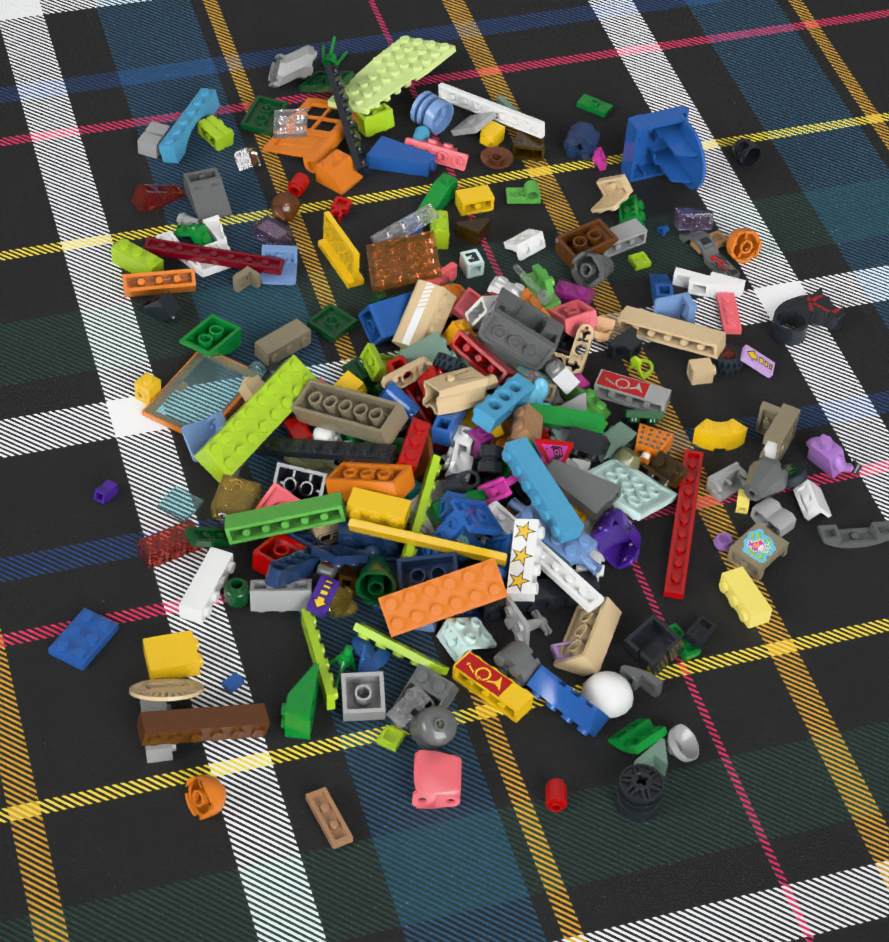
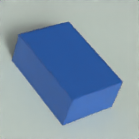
[222,672,244,694]

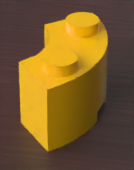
[692,418,748,451]

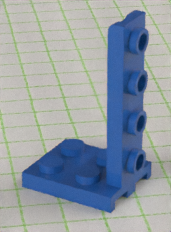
[416,497,504,556]

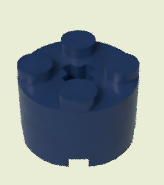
[563,122,601,161]

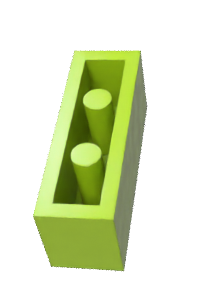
[111,237,164,274]

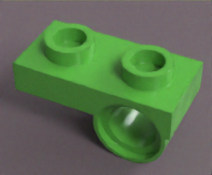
[505,180,541,204]

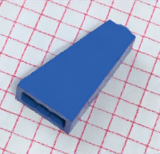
[367,136,437,177]

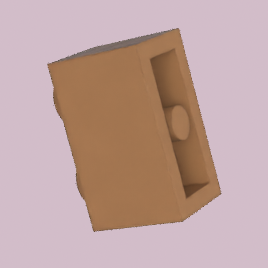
[507,403,543,441]

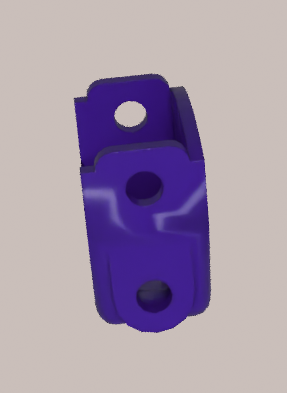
[589,508,641,570]

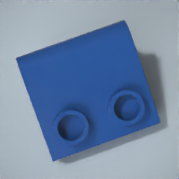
[621,106,706,190]

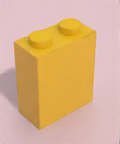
[143,630,204,680]

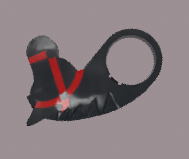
[770,288,845,345]

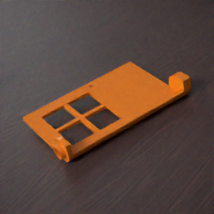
[262,97,357,174]

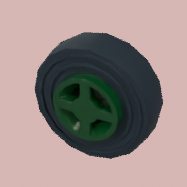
[781,463,807,488]

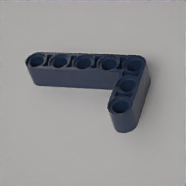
[264,530,328,588]

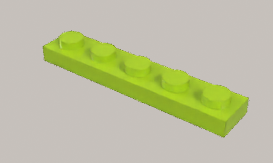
[353,622,450,675]

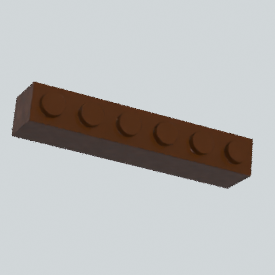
[137,703,270,746]

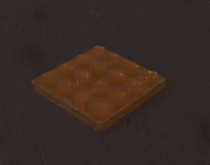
[366,230,442,292]

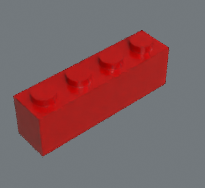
[449,330,517,387]

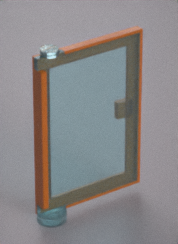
[142,352,267,434]

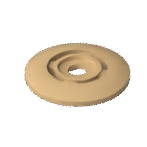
[129,678,204,702]

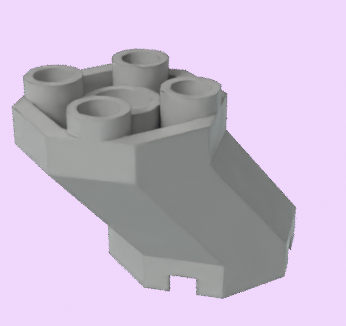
[268,45,317,88]

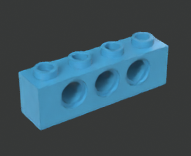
[471,373,536,434]

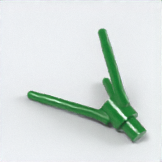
[329,645,357,690]

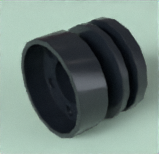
[615,763,664,822]

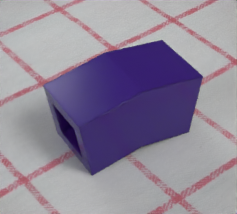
[94,479,118,504]

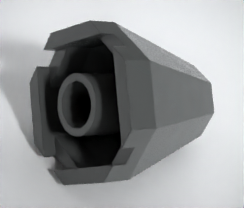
[571,251,614,289]
[744,456,788,501]

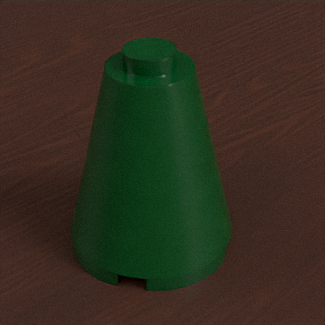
[355,554,396,605]

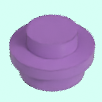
[714,532,733,551]

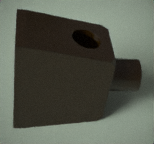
[512,130,545,161]

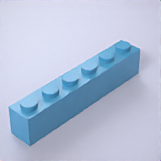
[501,437,585,544]

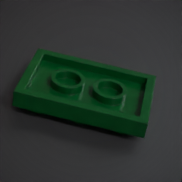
[298,71,355,94]
[240,95,288,136]

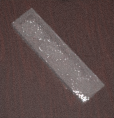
[370,203,439,251]

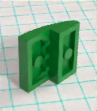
[608,718,669,755]

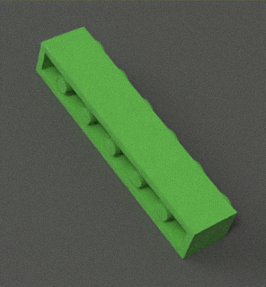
[224,492,346,545]

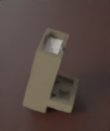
[755,401,801,462]

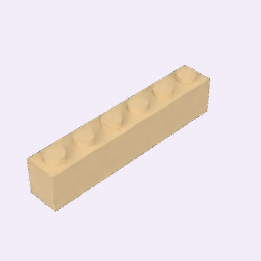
[617,305,726,359]

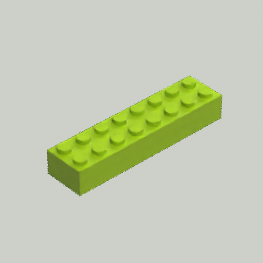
[193,355,320,484]

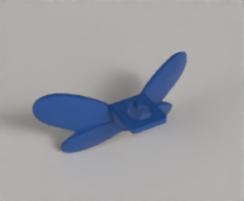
[351,636,390,672]

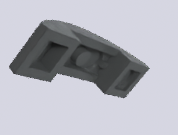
[817,521,889,548]

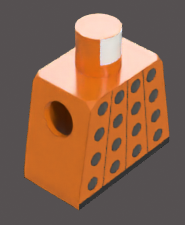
[634,422,674,465]

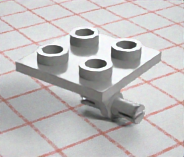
[504,596,552,646]

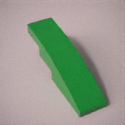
[529,403,605,435]

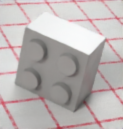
[341,671,386,722]

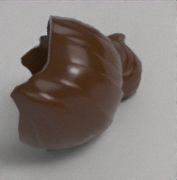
[271,192,300,222]

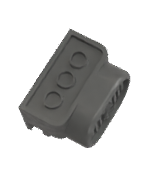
[475,287,565,371]

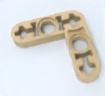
[553,324,594,375]
[381,357,433,389]

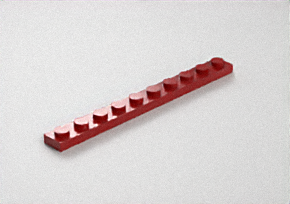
[663,449,704,600]

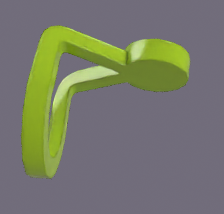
[628,356,654,379]

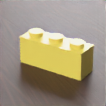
[719,566,772,629]

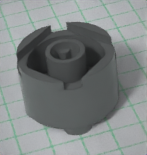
[494,640,541,687]

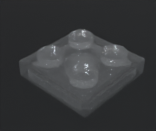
[273,108,308,138]

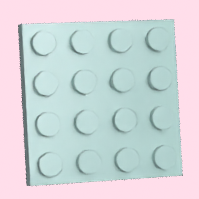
[586,458,678,521]

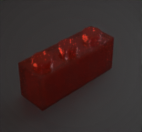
[137,519,202,569]

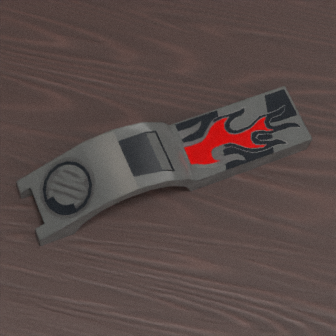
[679,229,740,278]

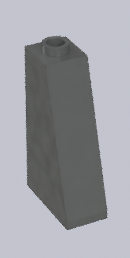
[545,459,621,522]

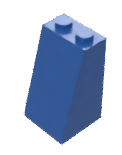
[358,291,413,347]

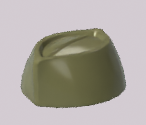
[613,447,640,470]

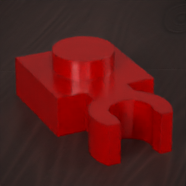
[330,196,353,222]

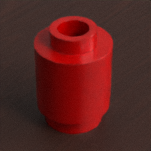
[288,173,310,197]
[545,778,567,812]

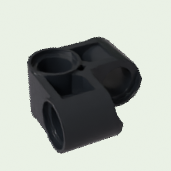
[440,469,480,494]

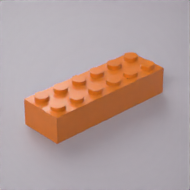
[378,557,508,637]

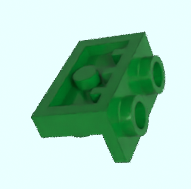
[618,194,646,227]

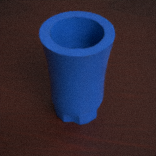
[378,380,420,419]

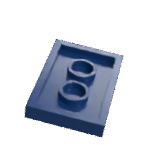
[48,607,119,671]

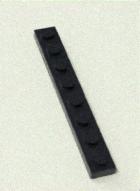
[324,62,370,177]
[255,437,398,464]

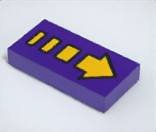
[305,575,340,618]

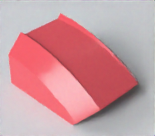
[546,299,598,338]

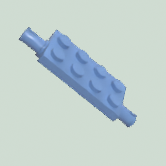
[508,497,602,576]

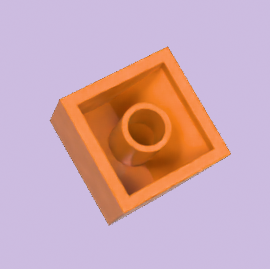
[316,149,363,195]

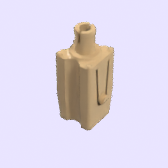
[422,367,498,415]

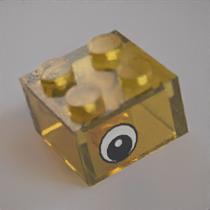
[210,474,262,521]

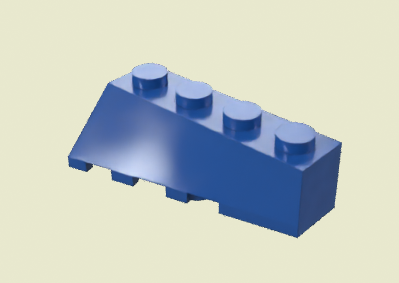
[526,665,610,738]

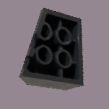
[273,462,330,500]

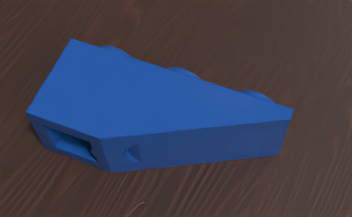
[649,274,674,307]
[431,409,468,447]

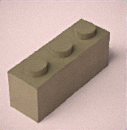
[254,319,311,367]

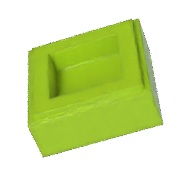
[628,251,652,271]
[377,725,405,752]

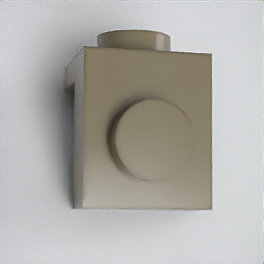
[233,266,261,293]

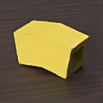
[735,489,750,514]

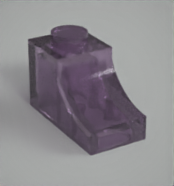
[675,207,713,231]

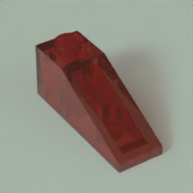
[131,184,186,212]

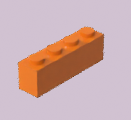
[122,268,196,298]

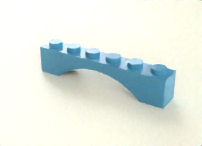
[158,88,220,163]

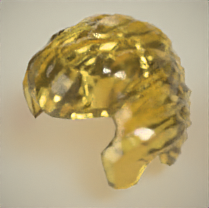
[327,586,358,618]

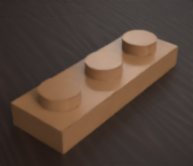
[306,787,353,849]

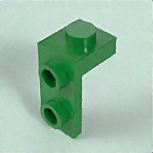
[173,223,213,246]

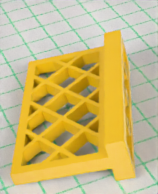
[318,211,364,289]

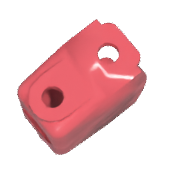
[412,750,462,809]

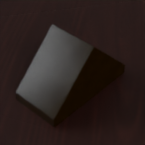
[455,217,490,246]

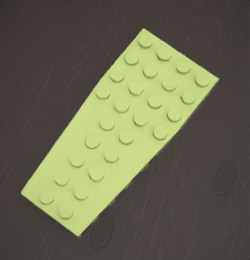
[327,36,456,115]

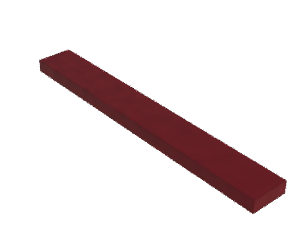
[143,237,285,276]

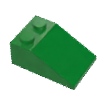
[179,314,242,357]
[281,663,319,740]

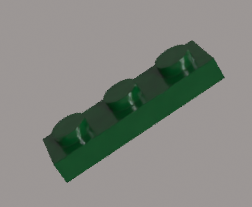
[183,527,238,547]

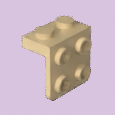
[590,174,633,213]

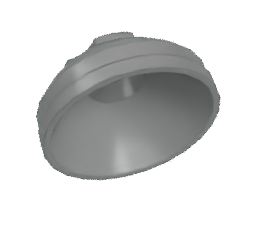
[667,724,699,762]

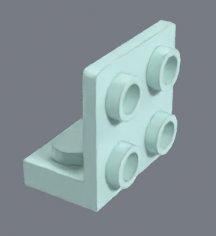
[436,617,497,663]

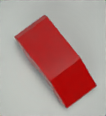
[280,415,314,440]

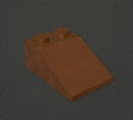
[555,218,619,270]

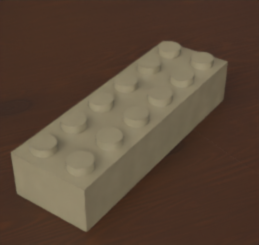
[291,379,409,445]

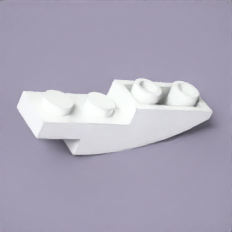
[672,267,746,298]

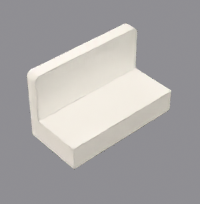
[793,479,832,521]

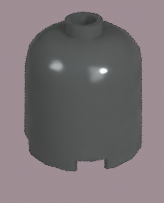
[410,706,457,750]

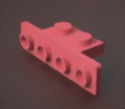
[404,137,469,171]

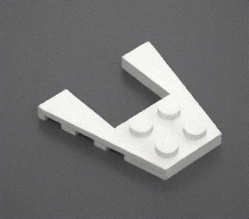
[155,215,231,277]

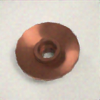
[480,146,513,169]

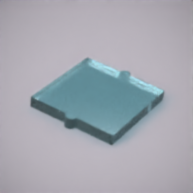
[157,486,204,523]

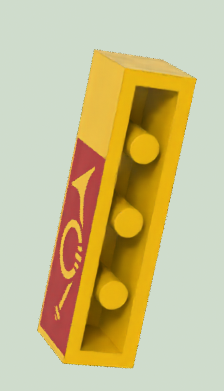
[452,651,534,723]

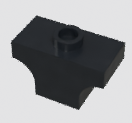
[607,326,643,363]

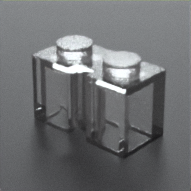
[386,684,431,730]

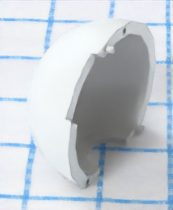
[580,671,634,718]

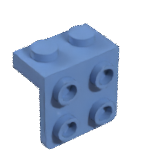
[261,245,298,285]
[653,292,697,324]
[181,411,227,462]

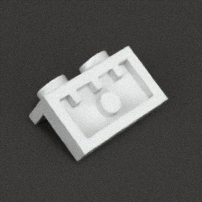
[504,229,546,261]
[444,441,474,482]

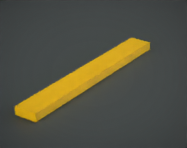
[348,518,507,566]

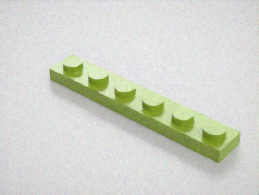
[400,454,442,558]
[301,608,338,710]

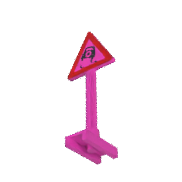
[477,438,574,504]

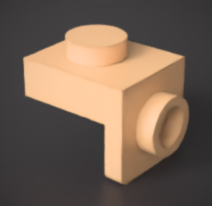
[593,315,616,342]

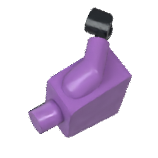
[806,433,862,479]

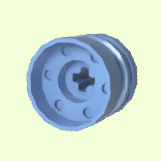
[410,91,454,134]

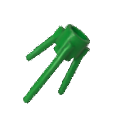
[321,36,348,68]

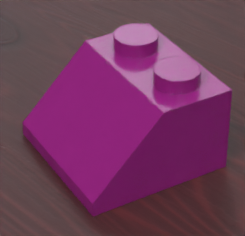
[554,279,596,306]

